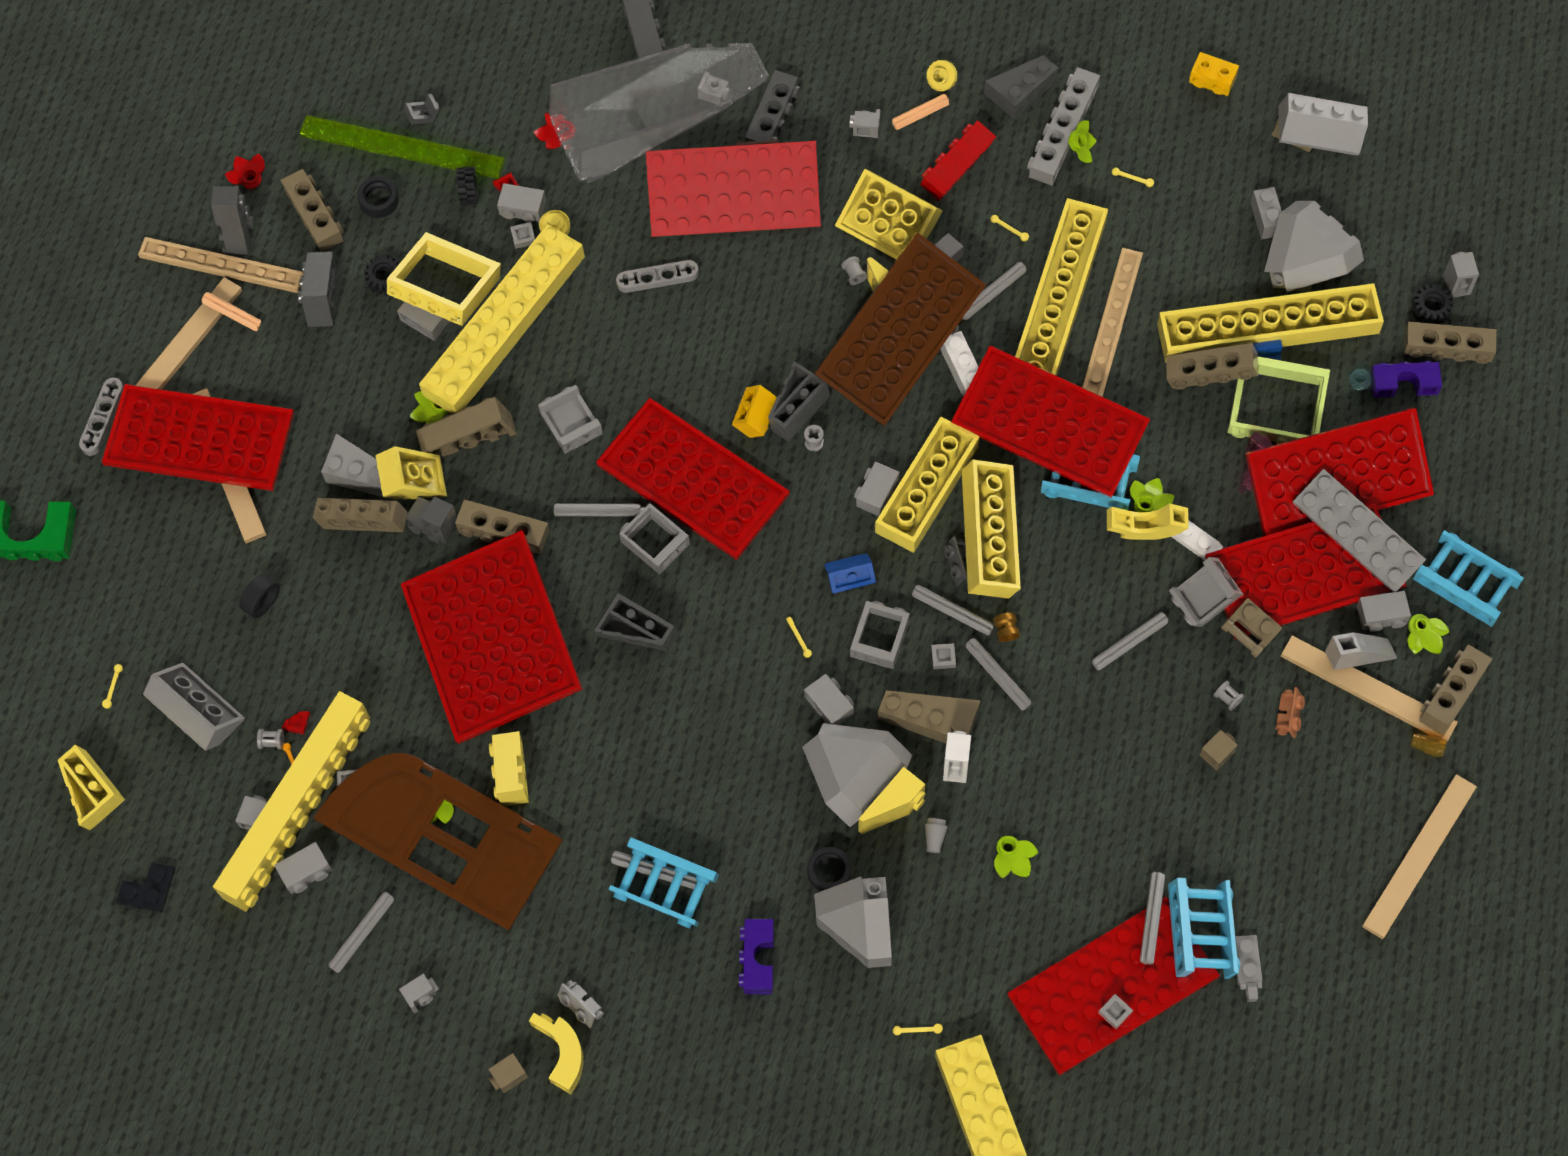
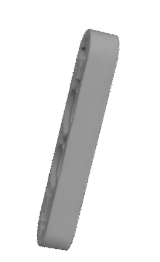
[616,260,699,293]
[79,378,124,456]

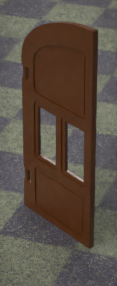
[313,753,563,931]

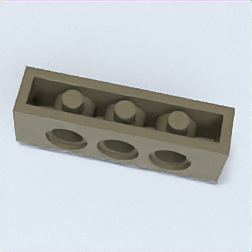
[280,169,344,252]
[1404,322,1497,364]
[1166,343,1258,389]
[313,498,408,532]
[455,499,550,554]
[1419,644,1492,736]

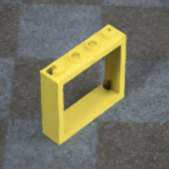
[387,232,501,326]

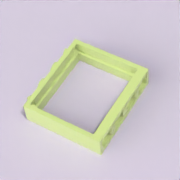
[1227,357,1330,444]

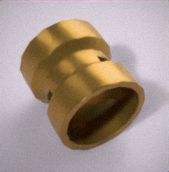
[993,613,1020,642]

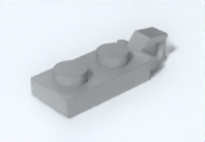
[1235,935,1263,1002]

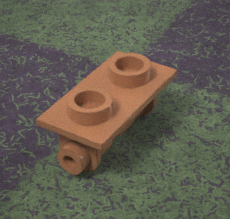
[1276,687,1305,738]

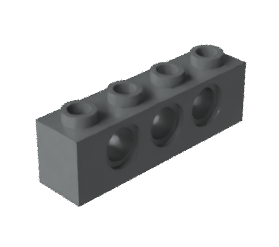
[745,70,801,141]

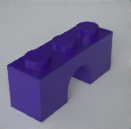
[1369,361,1442,398]
[739,919,774,994]

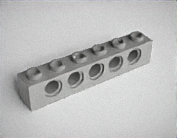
[1027,67,1100,186]

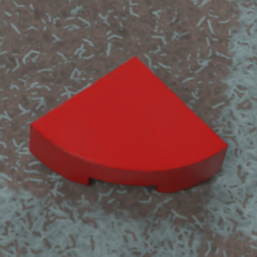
[493,173,519,192]
[282,711,311,735]

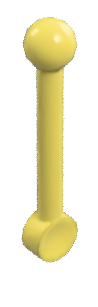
[1112,168,1154,187]
[990,215,1029,241]
[786,617,812,658]
[102,664,123,709]
[893,1024,943,1035]

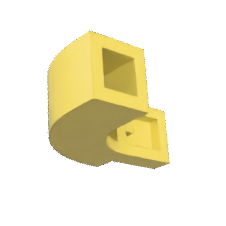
[1107,503,1189,540]
[529,1013,584,1094]

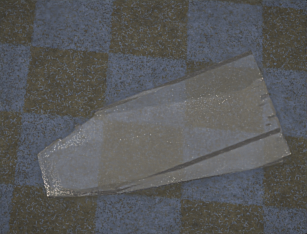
[549,43,769,182]

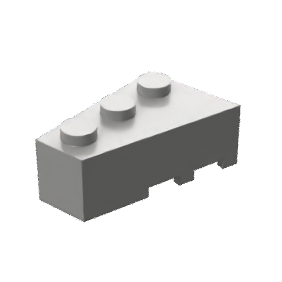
[321,434,386,498]

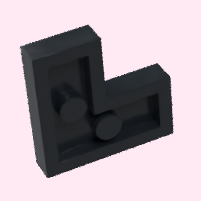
[116,862,175,913]

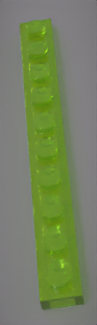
[300,115,505,179]

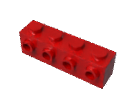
[920,120,996,201]

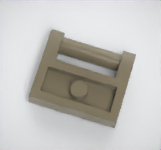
[1221,598,1282,658]

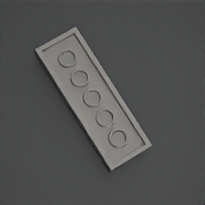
[1292,469,1426,592]

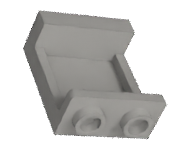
[538,385,603,454]
[1169,557,1243,627]

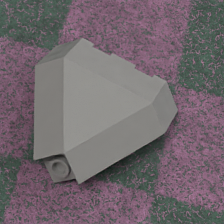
[1264,201,1364,292]
[802,723,912,827]
[814,877,892,968]

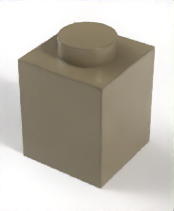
[1200,730,1238,771]
[488,1053,528,1093]

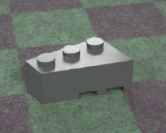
[623,0,666,63]
[984,55,1058,119]
[211,186,255,255]
[298,252,336,327]
[768,361,830,442]
[594,593,679,651]

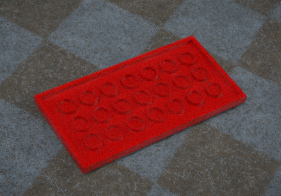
[646,141,821,237]
[951,346,1150,498]
[102,384,294,491]
[596,398,790,560]
[1245,408,1434,536]
[1205,503,1406,640]
[1007,897,1220,1076]

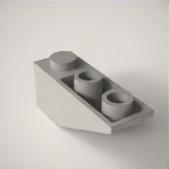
[1325,632,1397,670]

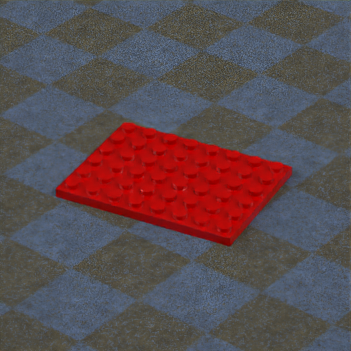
[401,530,583,744]

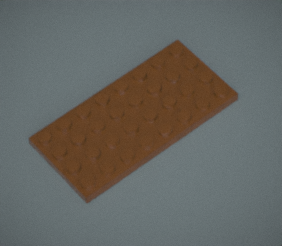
[814,232,986,426]

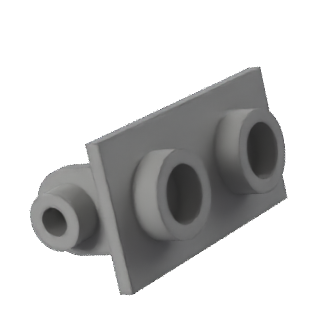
[557,980,604,1028]

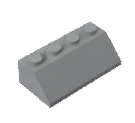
[1278,93,1368,155]
[143,663,245,751]

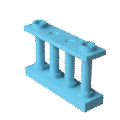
[1041,455,1140,510]
[1413,530,1524,627]
[609,838,719,929]
[1168,878,1240,979]

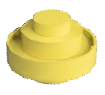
[927,60,957,91]
[539,210,571,235]

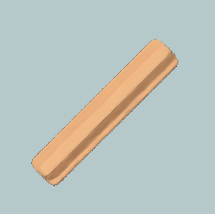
[892,94,949,130]
[202,292,261,331]

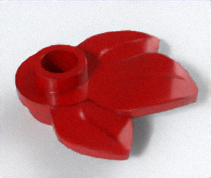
[534,113,576,149]
[225,154,265,189]

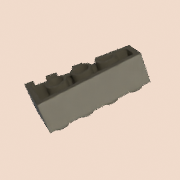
[416,397,517,457]
[878,690,981,744]

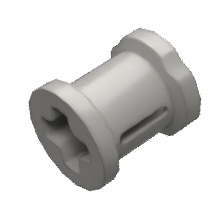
[841,256,867,285]
[804,425,824,451]
[1214,681,1245,711]
[257,729,284,749]

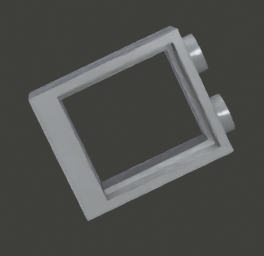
[619,503,690,575]
[850,601,910,669]

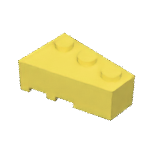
[489,731,529,807]
[58,745,125,830]

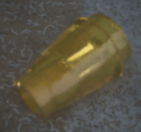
[1411,734,1447,758]

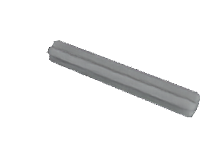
[962,262,1026,320]
[554,504,641,516]
[912,585,994,635]
[1092,612,1168,670]
[966,638,1031,710]
[611,851,697,889]
[1140,872,1165,964]
[329,892,394,973]

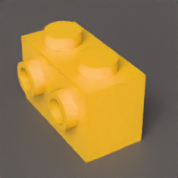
[1189,52,1239,96]
[732,385,777,438]

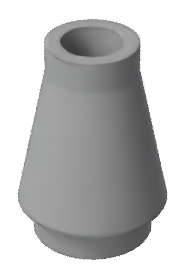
[925,818,948,853]

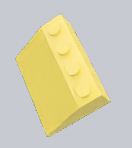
[835,169,943,260]

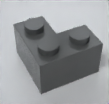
[406,496,457,544]

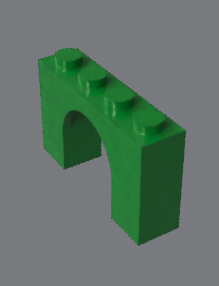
[0,500,76,561]

